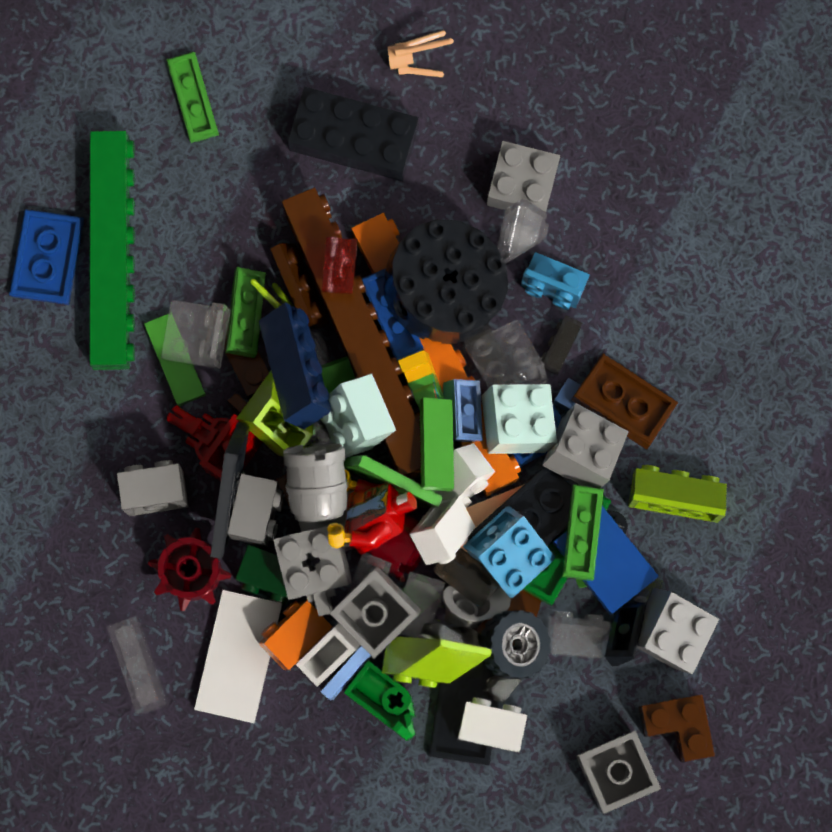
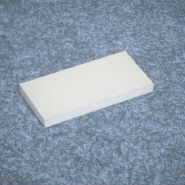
[194,590,283,724]

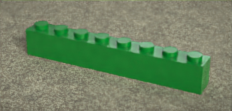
[90,131,135,370]

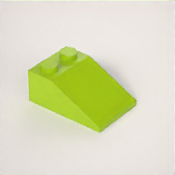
[382,637,492,688]

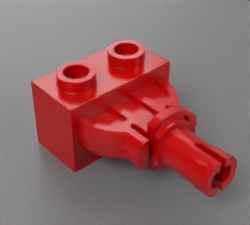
[167,405,263,482]

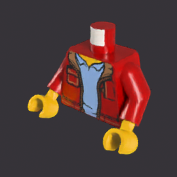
[327,469,417,555]

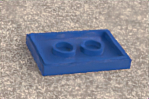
[9,209,84,305]
[553,506,659,615]

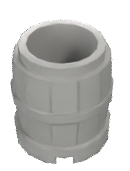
[283,443,348,522]

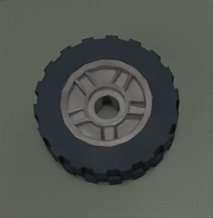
[479,610,551,679]

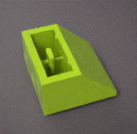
[236,371,314,457]

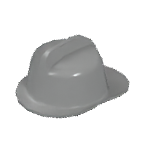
[443,579,511,630]

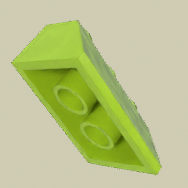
[628,465,727,523]

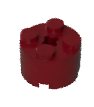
[368,513,422,582]

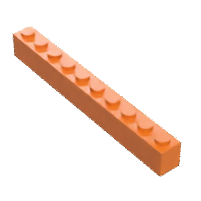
[351,213,521,497]

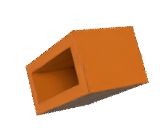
[258,600,332,670]

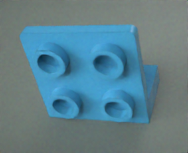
[521,252,590,310]
[463,506,555,598]

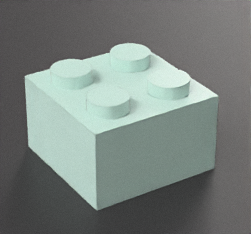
[321,374,396,458]
[481,384,557,454]

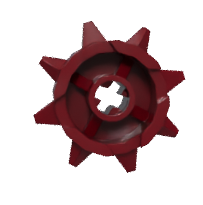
[148,528,232,611]

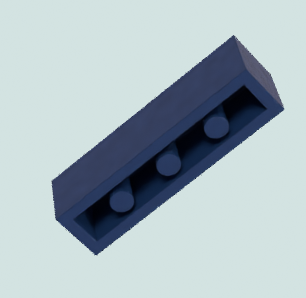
[259,302,332,429]

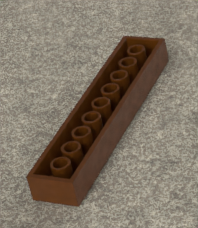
[282,187,421,480]

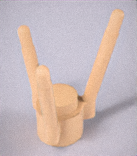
[388,30,453,77]

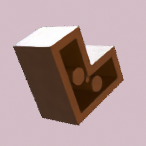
[638,694,715,762]

